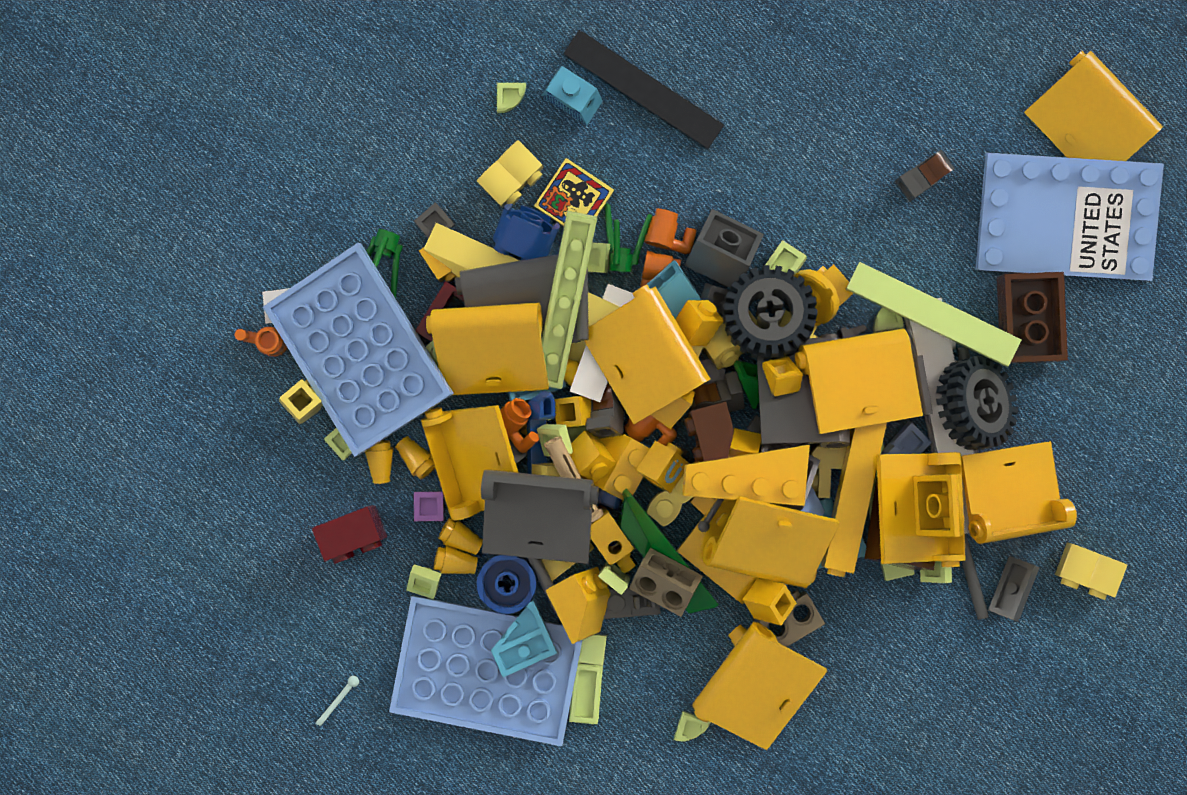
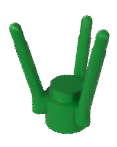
[605,203,652,272]
[366,229,403,299]

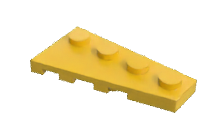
[682,445,810,506]

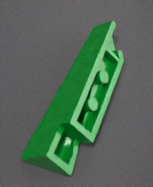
[618,488,719,614]

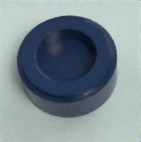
[598,490,623,511]

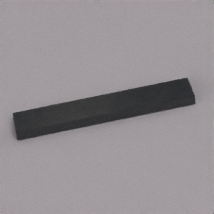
[563,30,724,150]

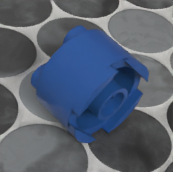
[493,204,560,260]
[477,554,537,614]

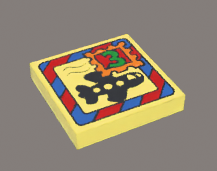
[534,158,614,227]

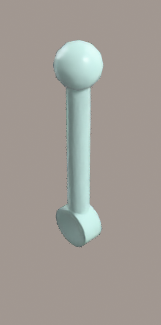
[316,676,359,726]

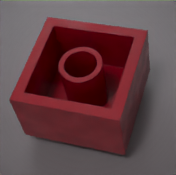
[312,505,387,564]

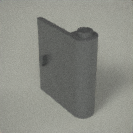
[455,254,581,343]
[757,334,850,448]
[481,469,599,564]

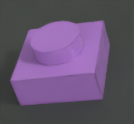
[414,491,444,521]

